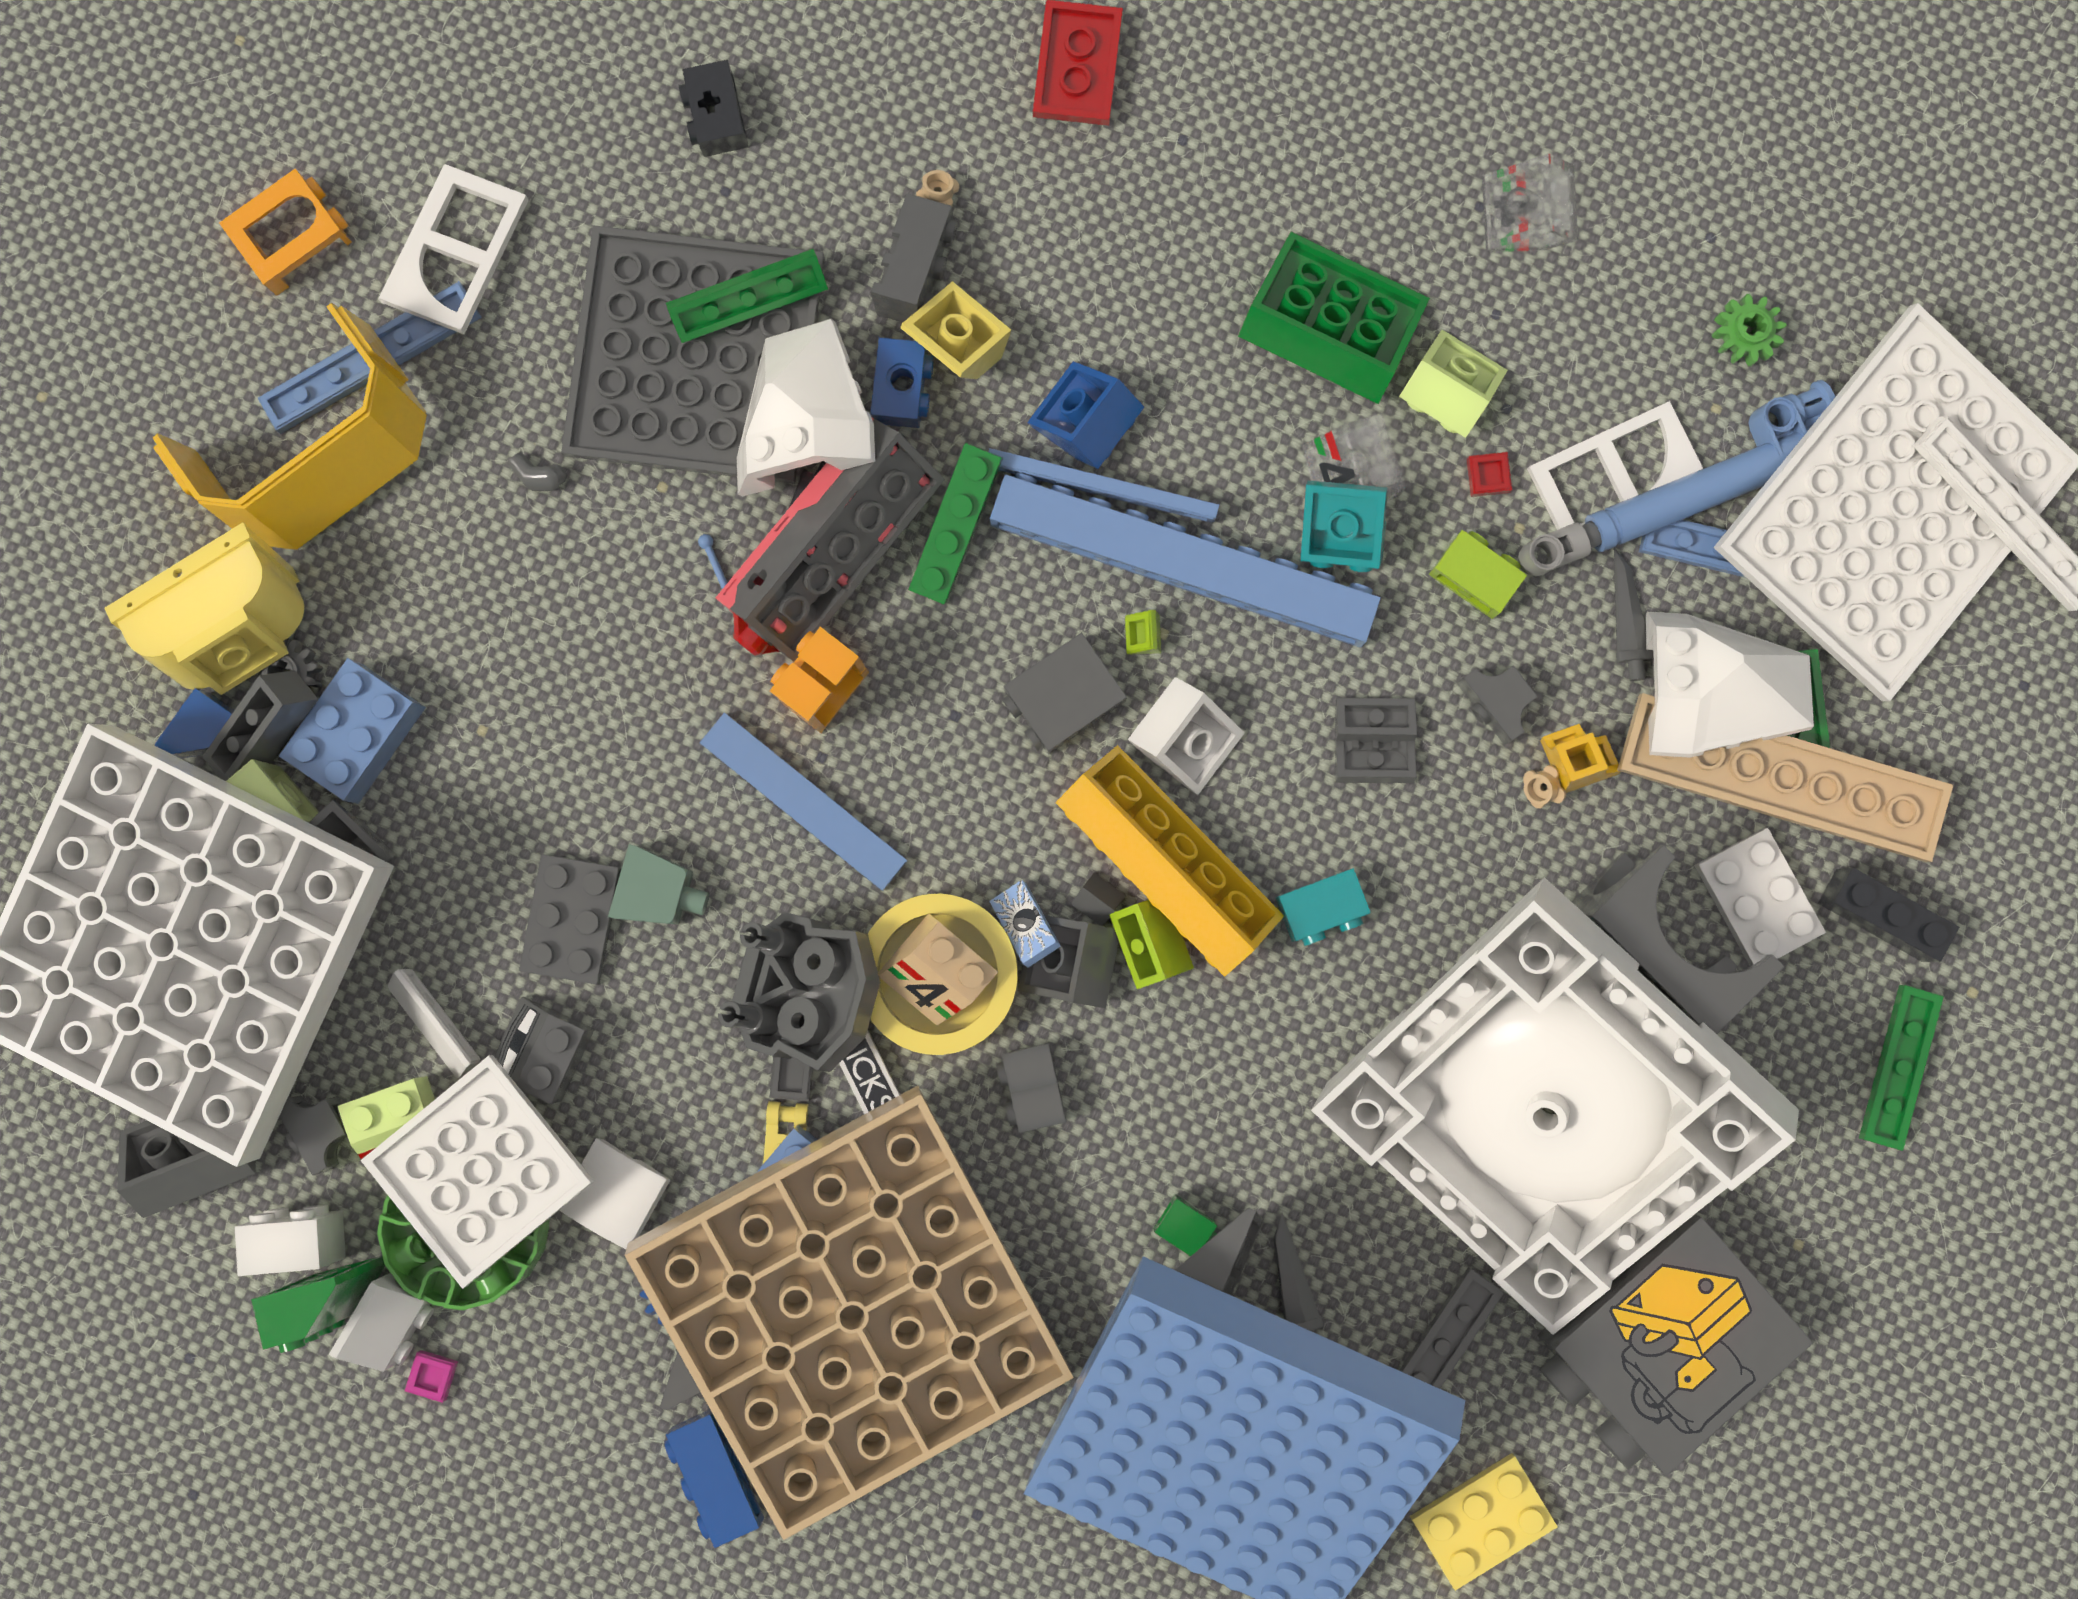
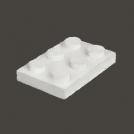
[1694,828,1826,966]

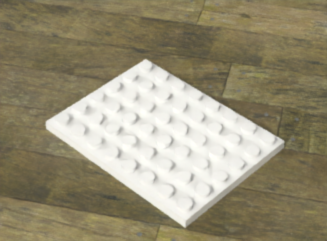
[1713,303,2078,701]

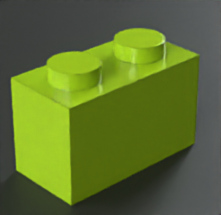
[1428,530,1527,619]
[1109,900,1194,989]

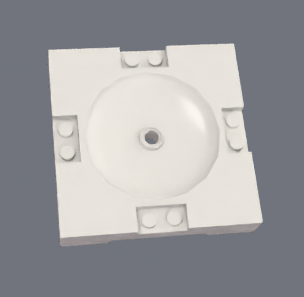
[1311,877,1799,1335]

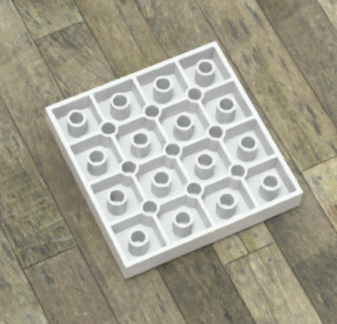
[0,724,394,1167]

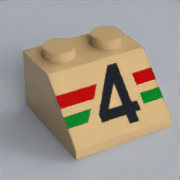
[878,913,998,1025]

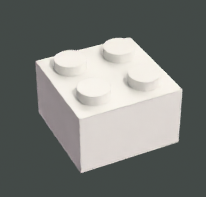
[235,1204,346,1276]

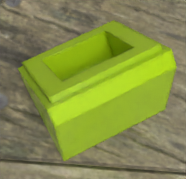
[1125,610,1161,655]

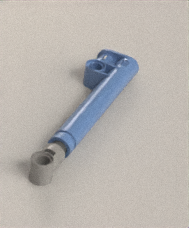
[1518,380,1835,577]

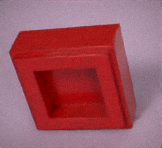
[1467,452,1512,497]

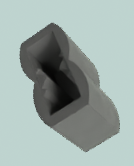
[996,1043,1067,1133]

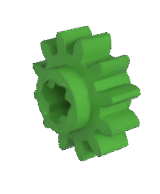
[1712,294,1787,367]

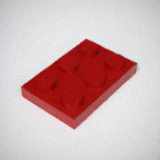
[1033,0,1123,126]

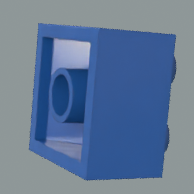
[1027,361,1144,469]

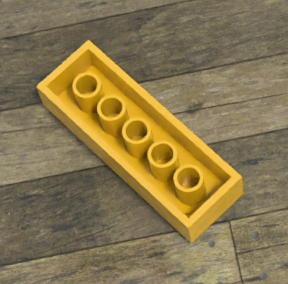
[1056,745,1284,977]

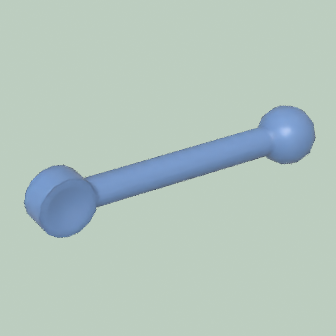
[698,534,727,589]

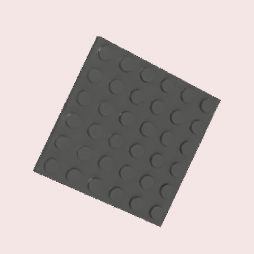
[561,225,825,484]

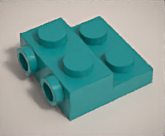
[1300,480,1388,572]

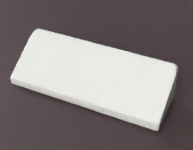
[388,969,481,1078]

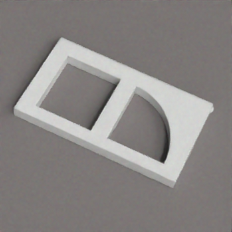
[378,164,529,334]
[1527,401,1703,530]

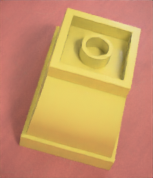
[104,522,304,695]

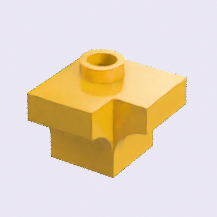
[1540,723,1621,793]

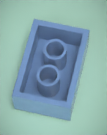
[279,658,426,804]

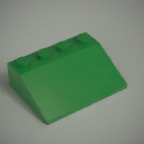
[1238,232,1430,404]

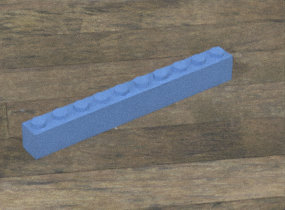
[990,473,1381,648]

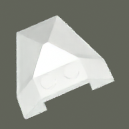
[737,319,875,497]
[1646,612,1814,758]

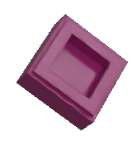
[405,1350,458,1403]

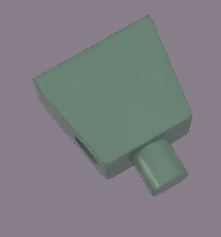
[608,844,710,925]

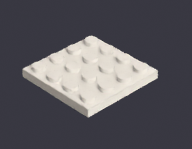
[361,1055,594,1289]

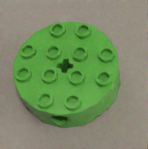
[377,1196,550,1310]

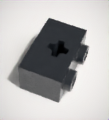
[679,59,749,157]

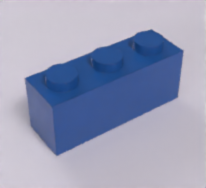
[664,1409,764,1548]

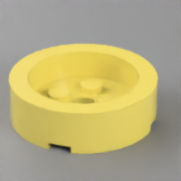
[868,894,1018,1055]

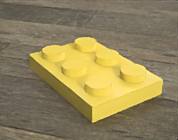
[1410,1453,1558,1591]

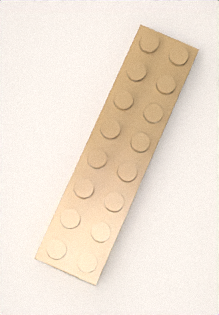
[1617,693,1953,862]

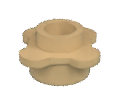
[916,170,959,206]
[1523,765,1566,808]

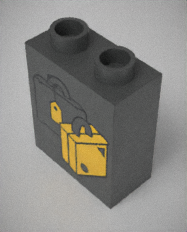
[1537,1214,1813,1476]

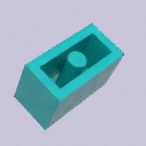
[1275,868,1371,946]

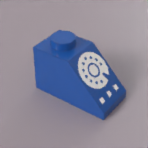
[154,688,235,759]

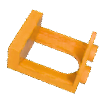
[219,169,352,296]

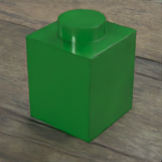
[1153,1195,1217,1256]

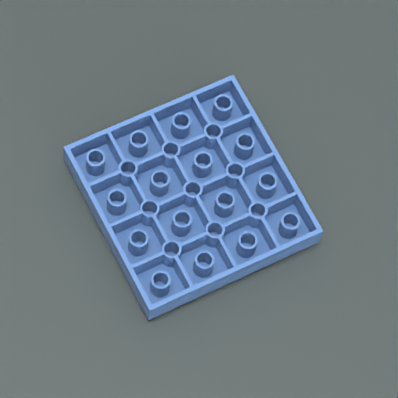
[1024,1256,1465,1599]

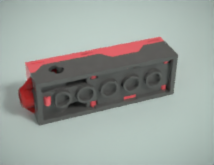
[715,417,945,662]

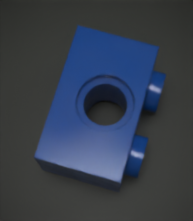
[870,337,934,428]

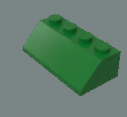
[251,1256,385,1353]

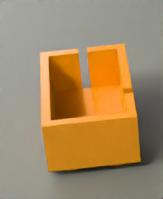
[770,627,869,733]

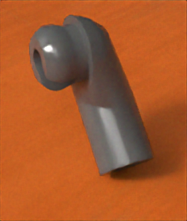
[507,452,566,491]

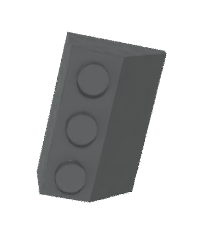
[117,1121,256,1218]

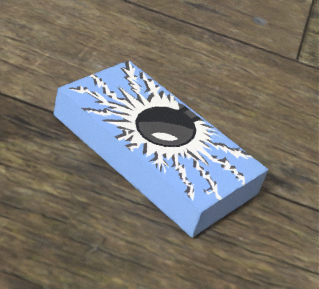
[990,880,1061,968]

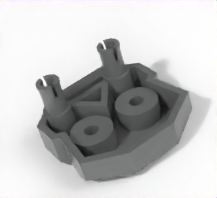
[718,912,880,1072]

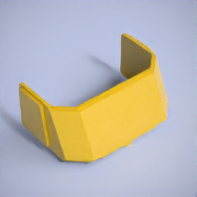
[153,303,427,550]

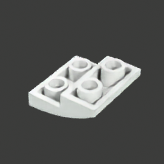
[559,1138,670,1249]

